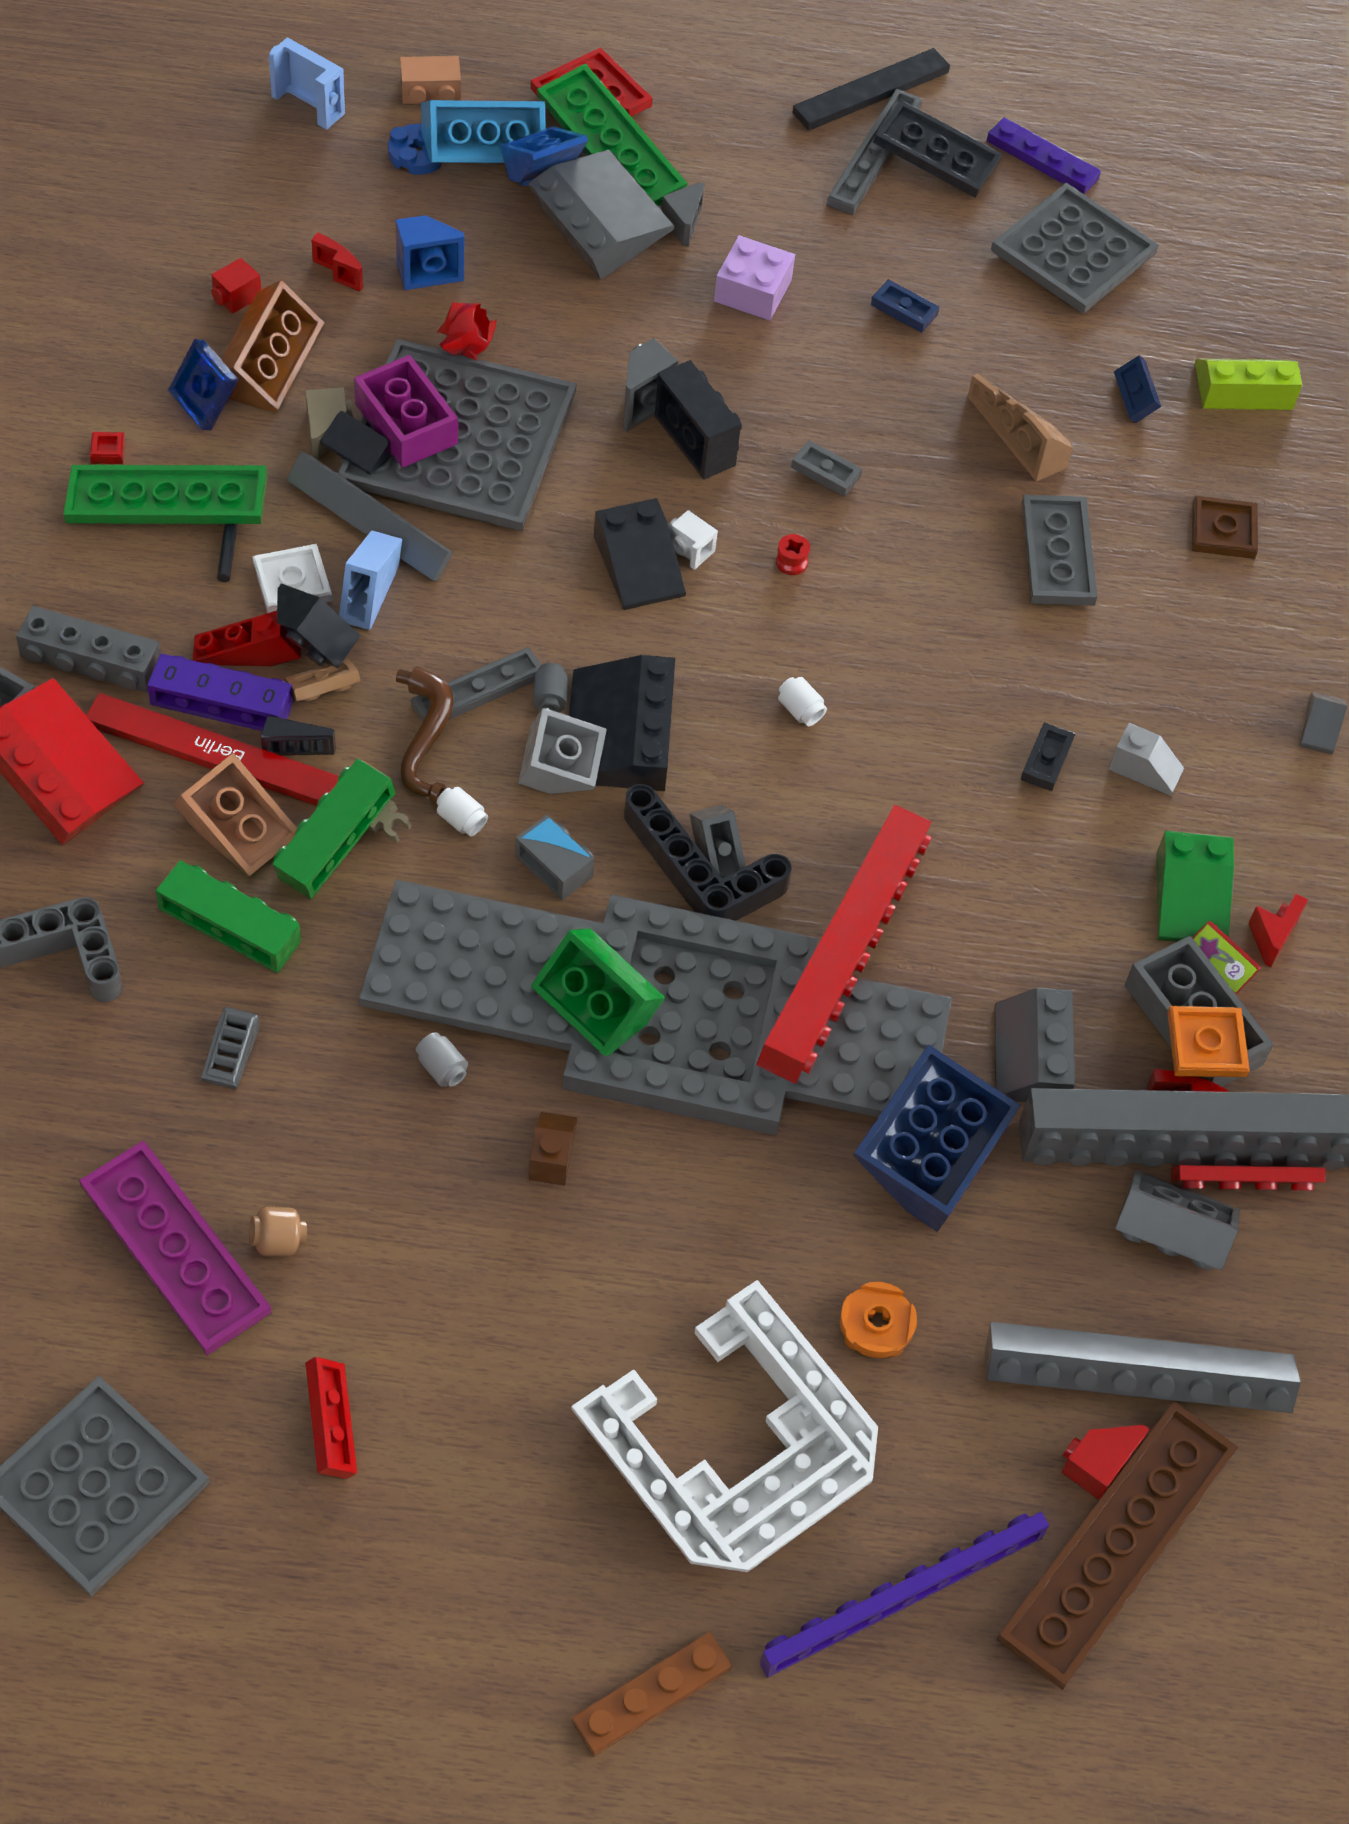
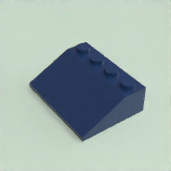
[853,1044,1021,1232]

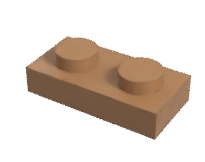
[285,658,361,702]

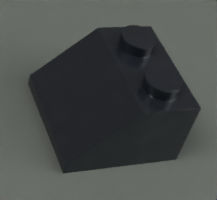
[277,583,361,668]

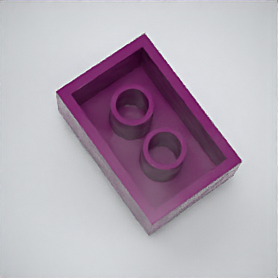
[354,355,458,468]

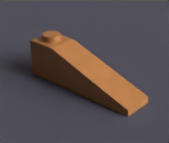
[967,374,1073,481]

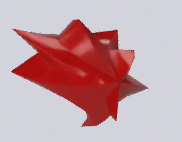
[436,302,497,361]

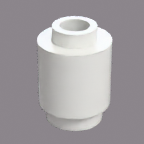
[778,677,827,727]
[436,787,488,837]

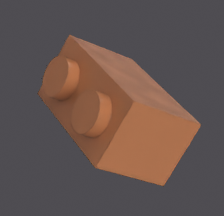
[400,56,461,104]

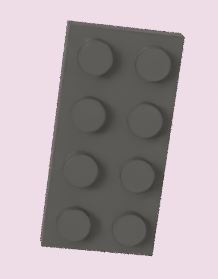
[1021,495,1097,606]

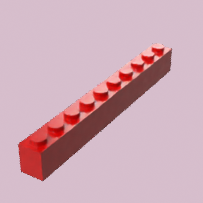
[756,804,932,1084]

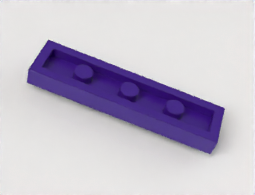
[987,117,1101,194]

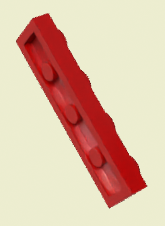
[1171,1165,1326,1191]

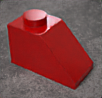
[1061,1425,1150,1500]

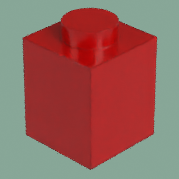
[211,258,261,314]

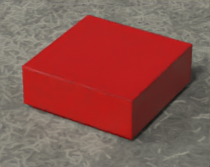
[90,432,126,464]

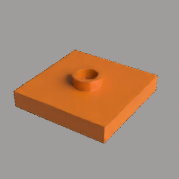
[1167,1006,1250,1077]

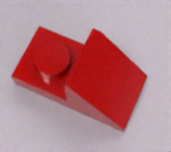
[1249,893,1308,967]

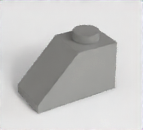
[1109,723,1184,796]

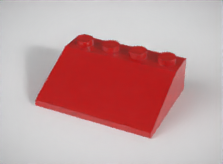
[0,678,144,845]

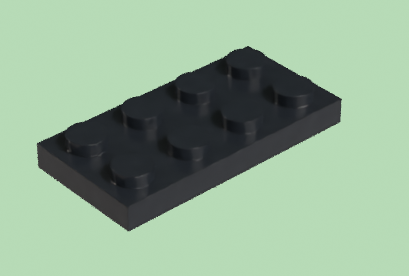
[873,100,1003,198]

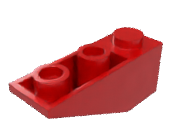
[192,610,301,667]

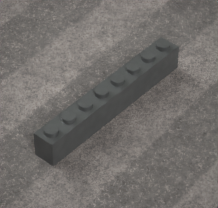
[985,1322,1301,1413]

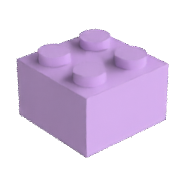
[714,235,795,321]

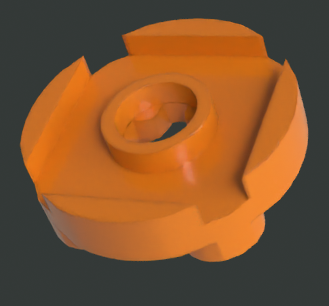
[840,1282,917,1358]

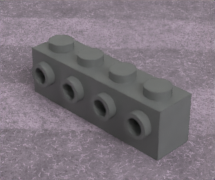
[16,605,161,693]

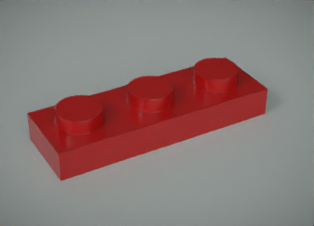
[305,1357,357,1479]

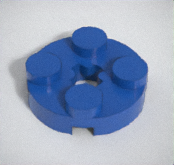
[388,123,441,175]

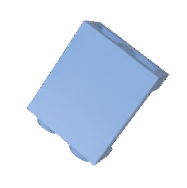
[268,37,345,130]

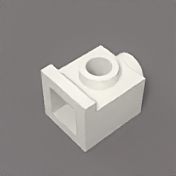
[668,510,718,570]

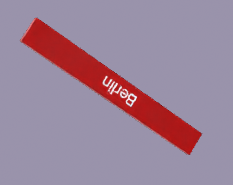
[86,693,339,806]

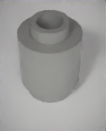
[416,1032,468,1087]

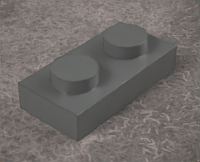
[791,440,862,497]

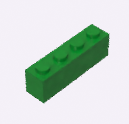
[272,758,395,900]
[155,860,301,974]

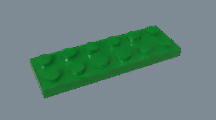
[537,63,687,206]
[63,465,267,524]

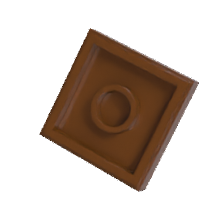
[1192,495,1258,559]

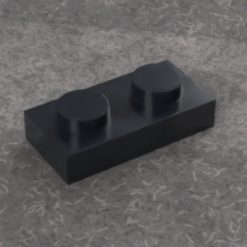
[1020,722,1075,791]

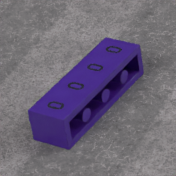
[147,653,293,731]

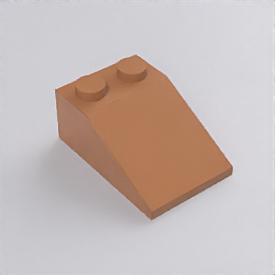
[173,753,297,877]

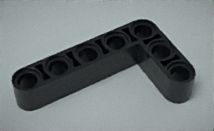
[624,784,792,921]

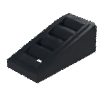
[261,716,336,756]

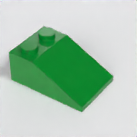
[1157,831,1234,942]

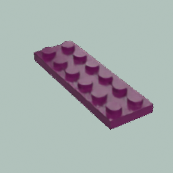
[79,1140,272,1356]

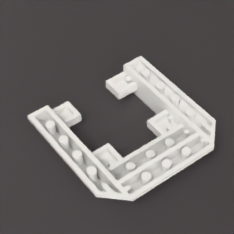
[571,1280,878,1572]

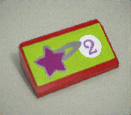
[1193,921,1261,995]

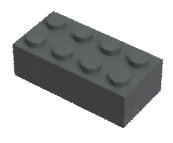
[1124,936,1274,1087]

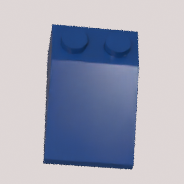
[500,127,588,186]

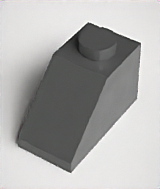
[689,804,746,879]

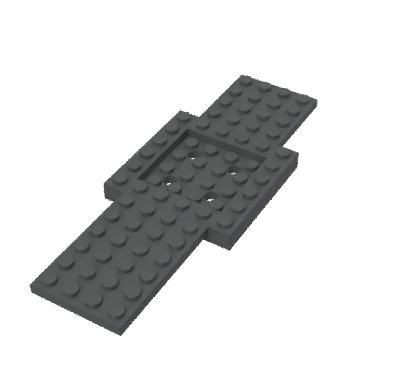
[359,879,952,1135]

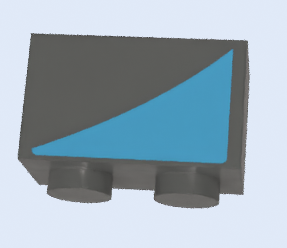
[515,815,594,900]

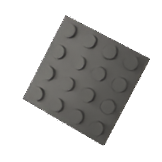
[991,183,1159,314]
[0,1376,210,1597]

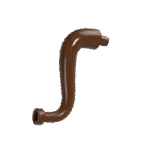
[396,666,453,803]

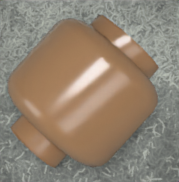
[249,1206,307,1256]

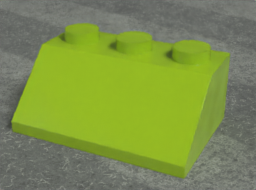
[1195,359,1302,410]

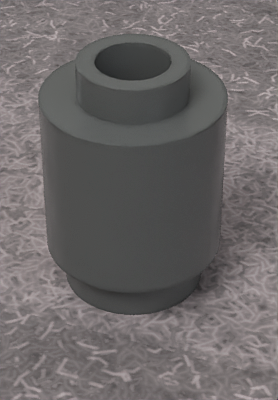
[533,663,568,712]

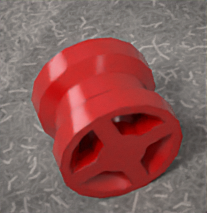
[776,534,810,575]

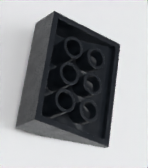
[569,655,675,791]

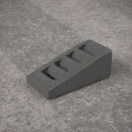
[201,1007,260,1090]

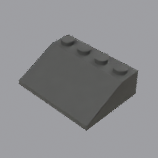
[528,150,675,280]

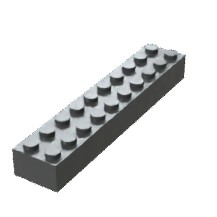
[1019,1088,1349,1170]

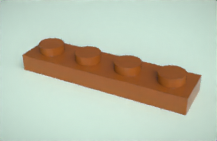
[572,1632,732,1757]

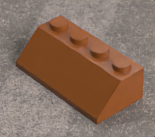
[210,280,324,412]

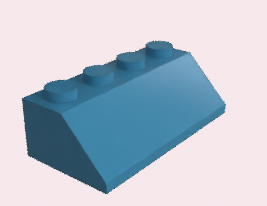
[421,100,546,163]

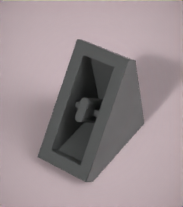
[662,182,705,247]
[1300,691,1348,754]

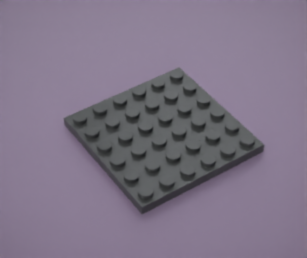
[338,339,577,531]

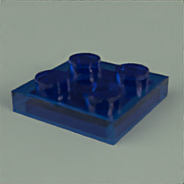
[168,339,239,430]

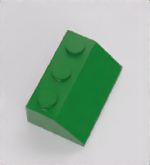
[530,928,666,1057]

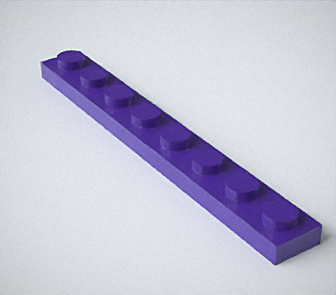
[760,1512,1049,1678]

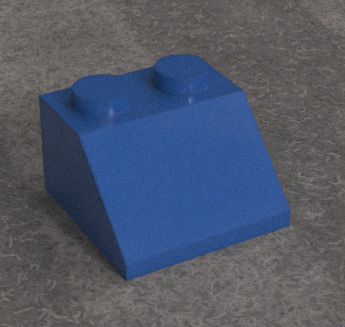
[395,215,464,290]

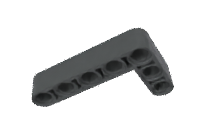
[0,897,122,1002]

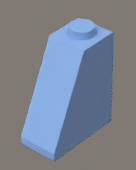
[339,530,402,630]

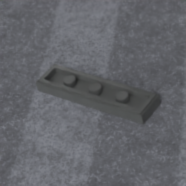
[411,647,541,722]

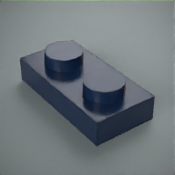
[871,279,939,333]
[1114,355,1162,423]

